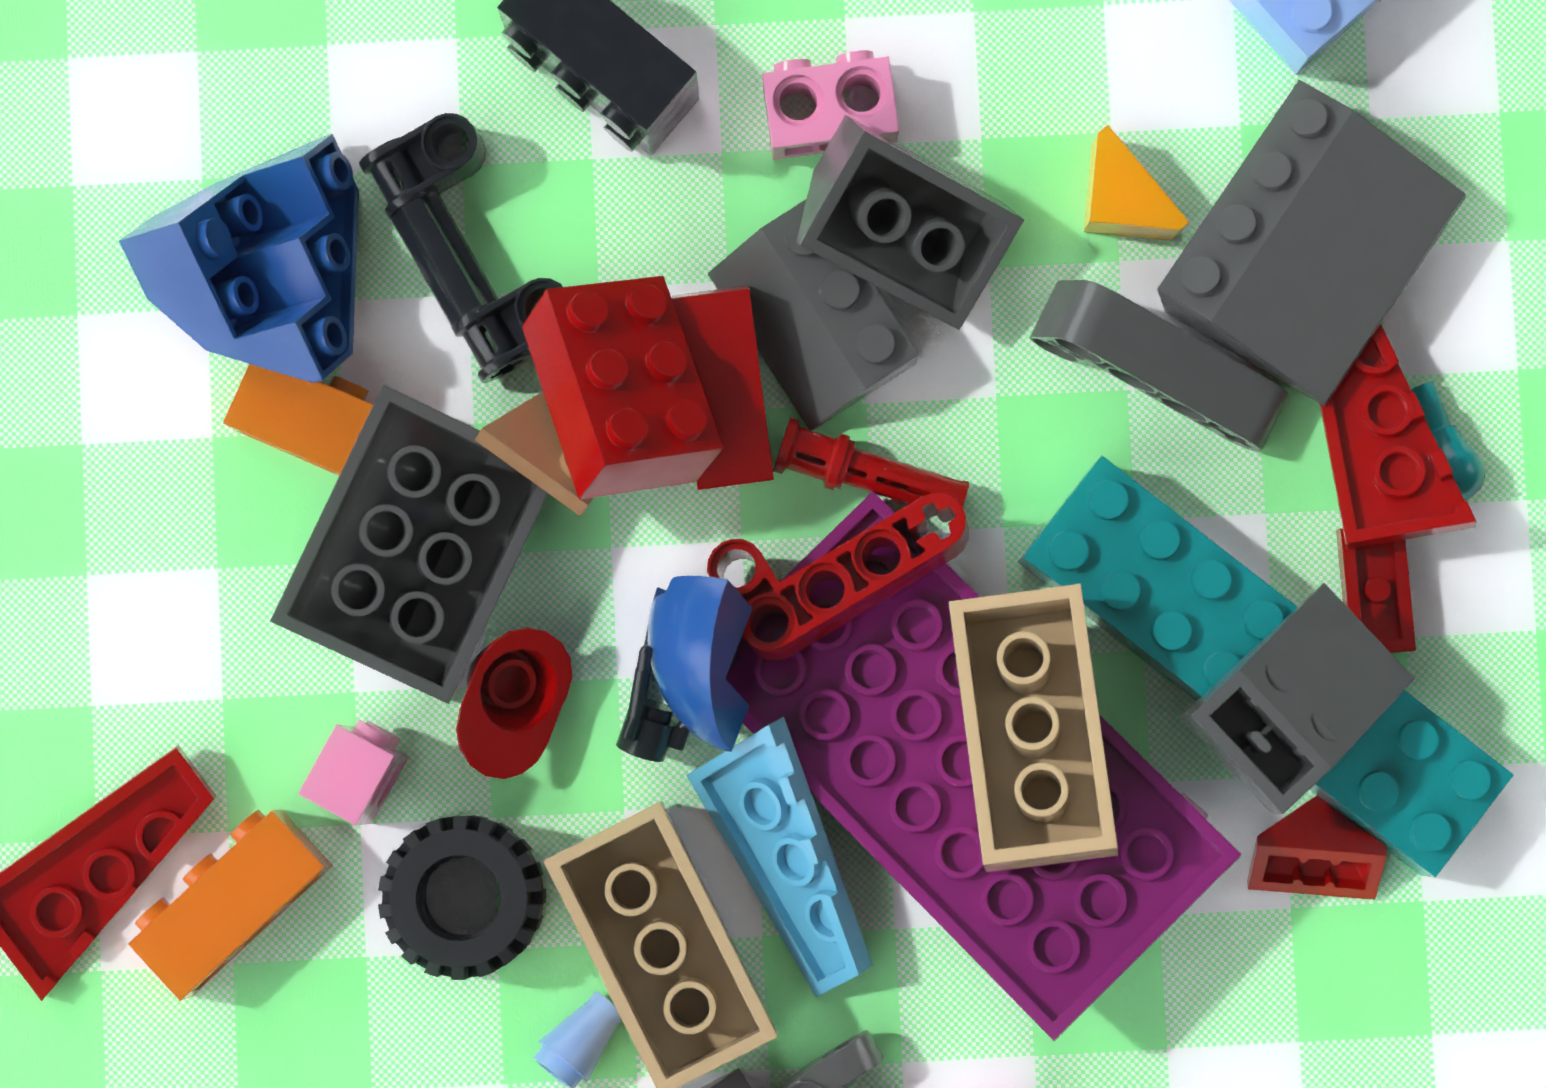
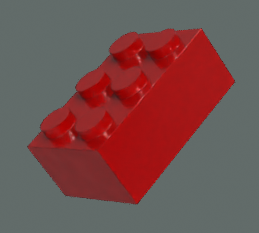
[522,276,723,500]

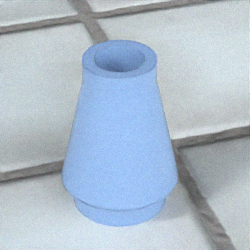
[533,991,622,1088]

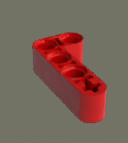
[707,492,969,661]

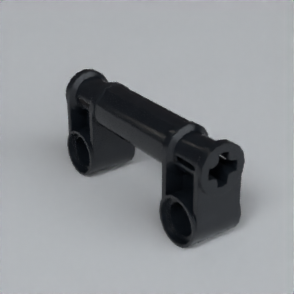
[359,113,563,383]

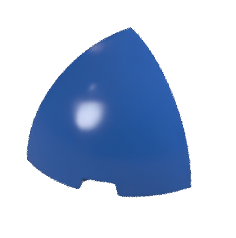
[647,575,753,752]

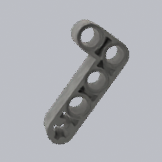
[1029,280,1289,452]

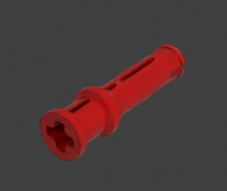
[773,417,969,507]

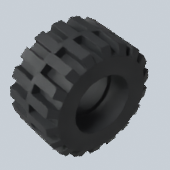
[378,815,546,980]

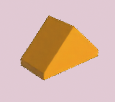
[1083,125,1189,241]

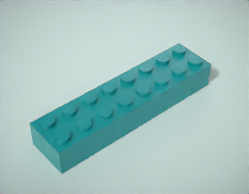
[1017,455,1514,878]

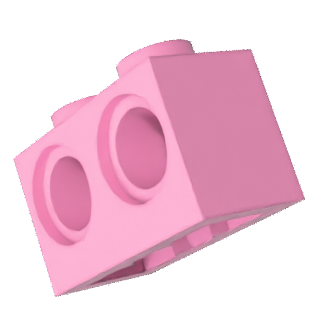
[762,50,899,160]
[298,719,409,826]

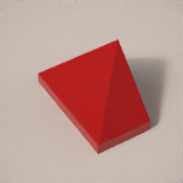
[1247,795,1387,900]

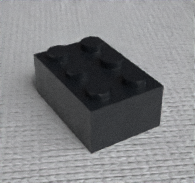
[497,0,699,156]

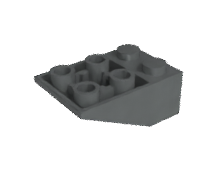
[1180,583,1415,814]

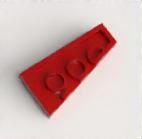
[1319,325,1477,550]
[0,744,216,1002]

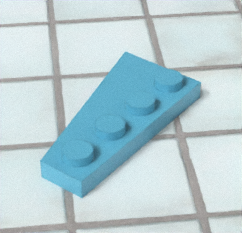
[686,716,873,997]

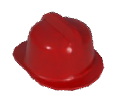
[456,627,573,779]

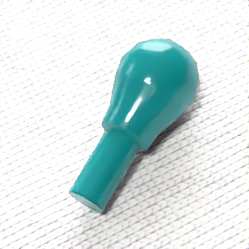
[1411,381,1485,501]

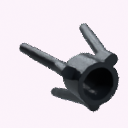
[616,626,738,762]

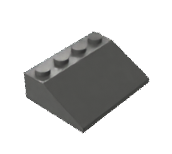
[1157,80,1466,407]
[270,384,548,704]

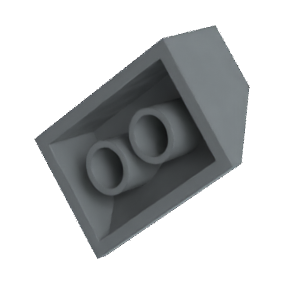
[796,115,1025,331]
[708,199,919,431]

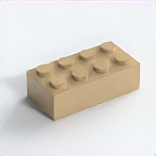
[949,584,1118,872]
[543,801,778,1088]

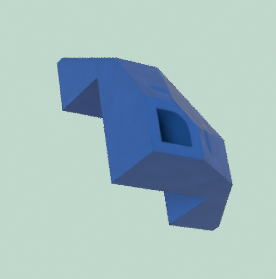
[119,134,359,383]

